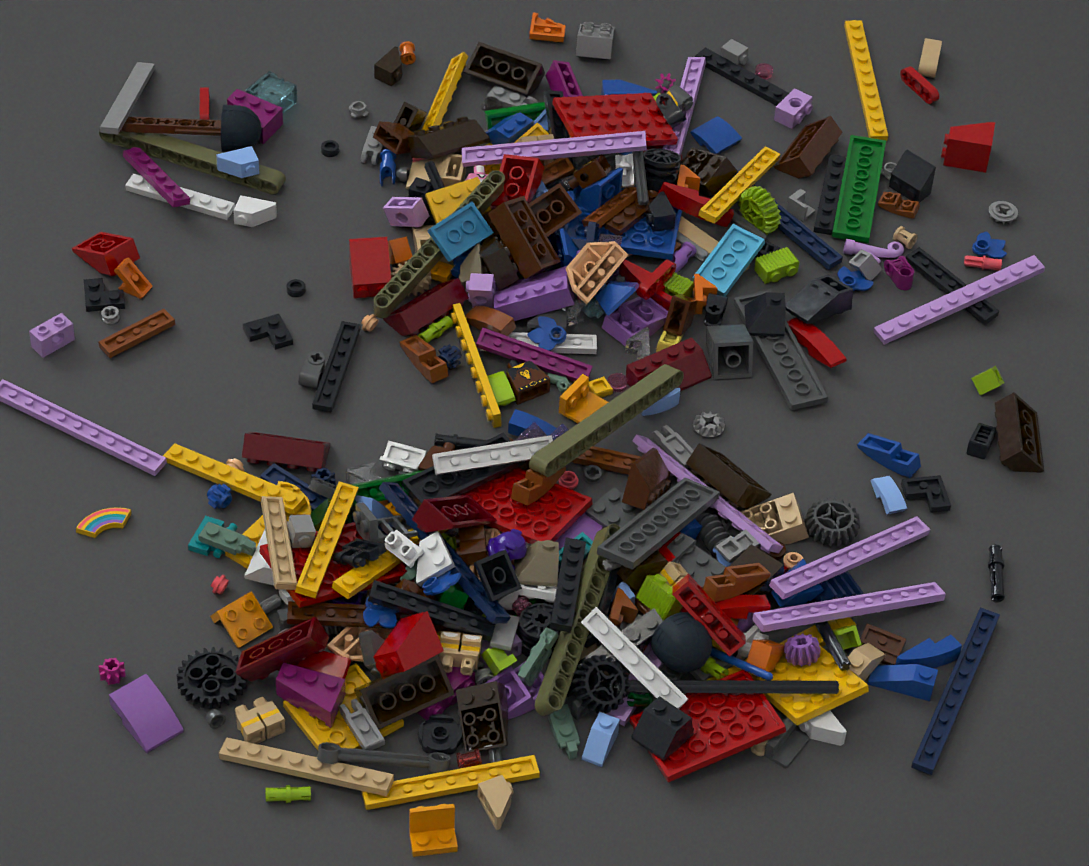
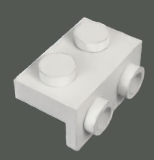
[379,440,427,473]

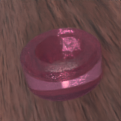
[755,63,773,79]
[608,373,627,392]

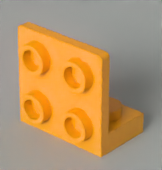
[559,374,609,423]
[210,591,273,648]
[409,804,458,857]

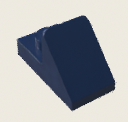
[572,221,599,250]

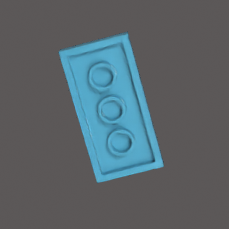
[692,224,765,296]

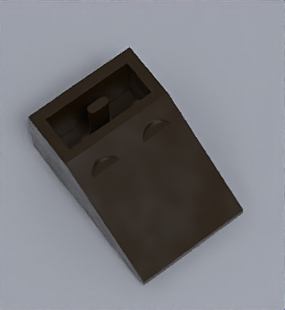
[677,147,737,197]
[479,235,519,290]
[456,681,508,754]

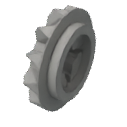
[988,201,1018,224]
[693,411,725,437]

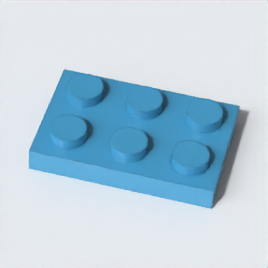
[427,202,494,262]

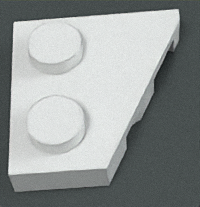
[416,531,455,587]

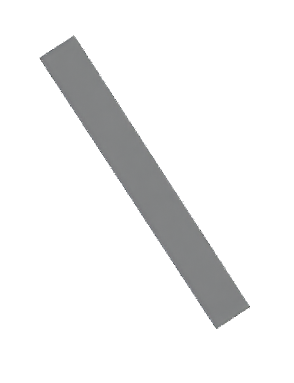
[100,62,155,135]

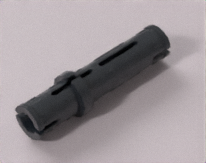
[434,433,486,450]
[988,544,1005,602]

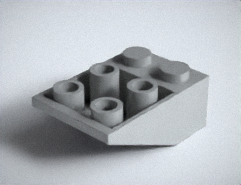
[576,22,615,59]

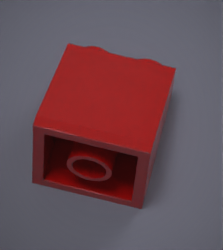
[941,122,995,173]
[349,237,391,298]
[373,611,444,677]

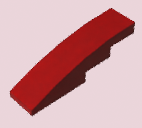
[658,182,734,227]
[619,259,672,311]
[787,317,847,368]
[680,595,771,619]
[291,651,352,679]

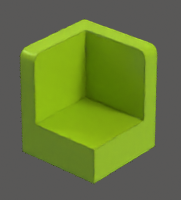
[971,366,1005,395]
[833,625,862,650]
[481,647,518,676]

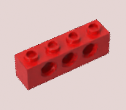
[672,574,746,657]

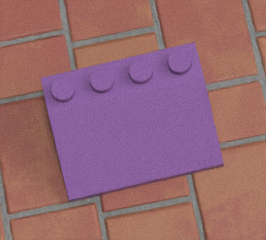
[494,266,575,321]

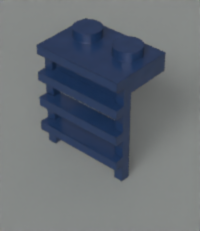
[811,570,864,602]

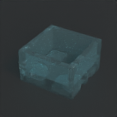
[246,71,297,113]

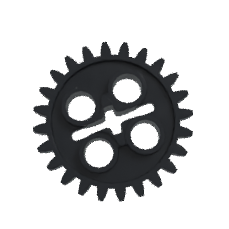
[177,647,248,709]

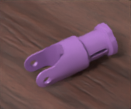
[670,241,697,273]

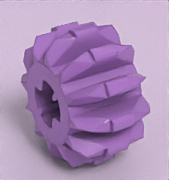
[784,633,821,667]

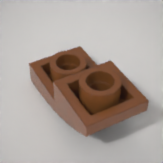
[878,192,920,218]

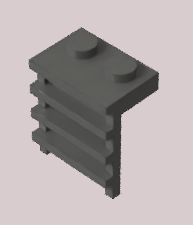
[353,502,418,544]

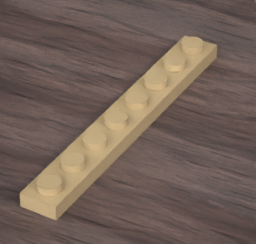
[219,738,394,796]

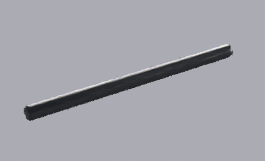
[624,680,839,694]

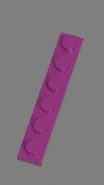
[123,147,190,207]
[476,328,593,382]

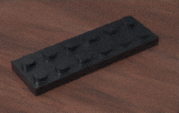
[402,433,526,506]

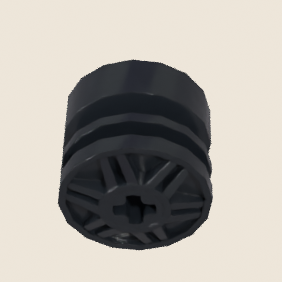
[643,149,681,192]
[518,603,560,659]

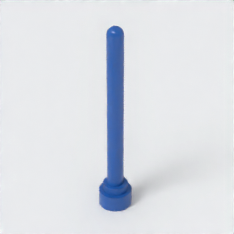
[710,647,773,680]

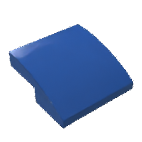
[690,116,742,154]

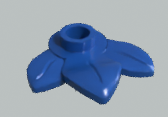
[972,232,1007,259]
[837,266,874,291]
[527,316,566,351]
[422,570,461,596]
[363,596,399,628]

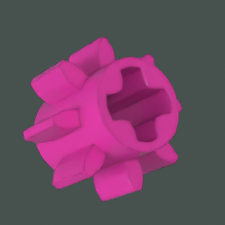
[655,73,676,94]
[99,658,126,685]

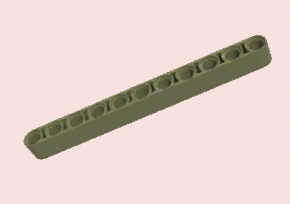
[99,131,286,195]
[373,170,505,318]
[529,364,684,477]
[535,523,621,716]

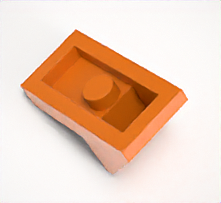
[677,164,700,192]
[114,257,153,299]
[693,274,718,314]

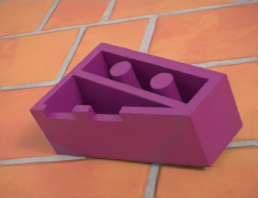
[227,89,283,145]
[276,663,346,728]

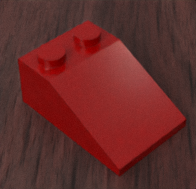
[491,154,544,207]
[72,232,140,276]

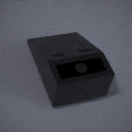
[786,274,853,324]

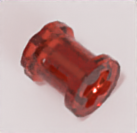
[456,748,482,769]

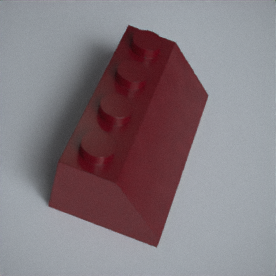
[383,278,469,337]
[625,337,712,391]
[242,432,331,472]
[412,495,497,532]
[235,616,329,682]

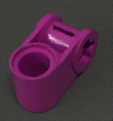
[884,256,914,290]

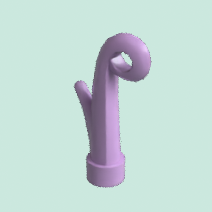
[843,239,904,264]

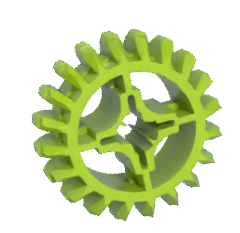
[738,186,781,234]

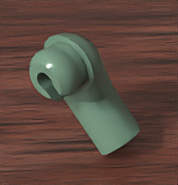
[548,373,571,393]

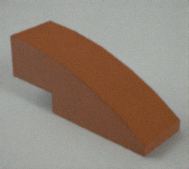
[465,306,516,336]
[399,335,449,383]
[511,466,566,506]
[703,563,771,602]

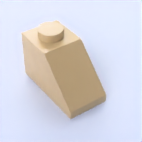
[848,643,886,681]
[477,775,513,830]

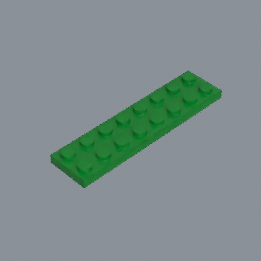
[832,135,886,243]

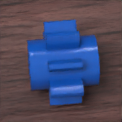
[207,484,232,509]

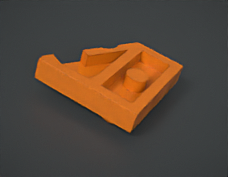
[529,12,566,42]

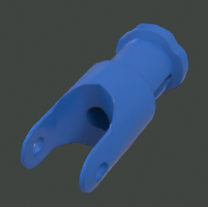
[380,149,396,186]

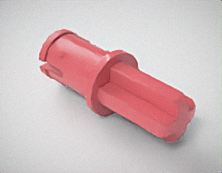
[964,255,1002,271]

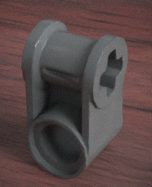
[299,351,325,389]

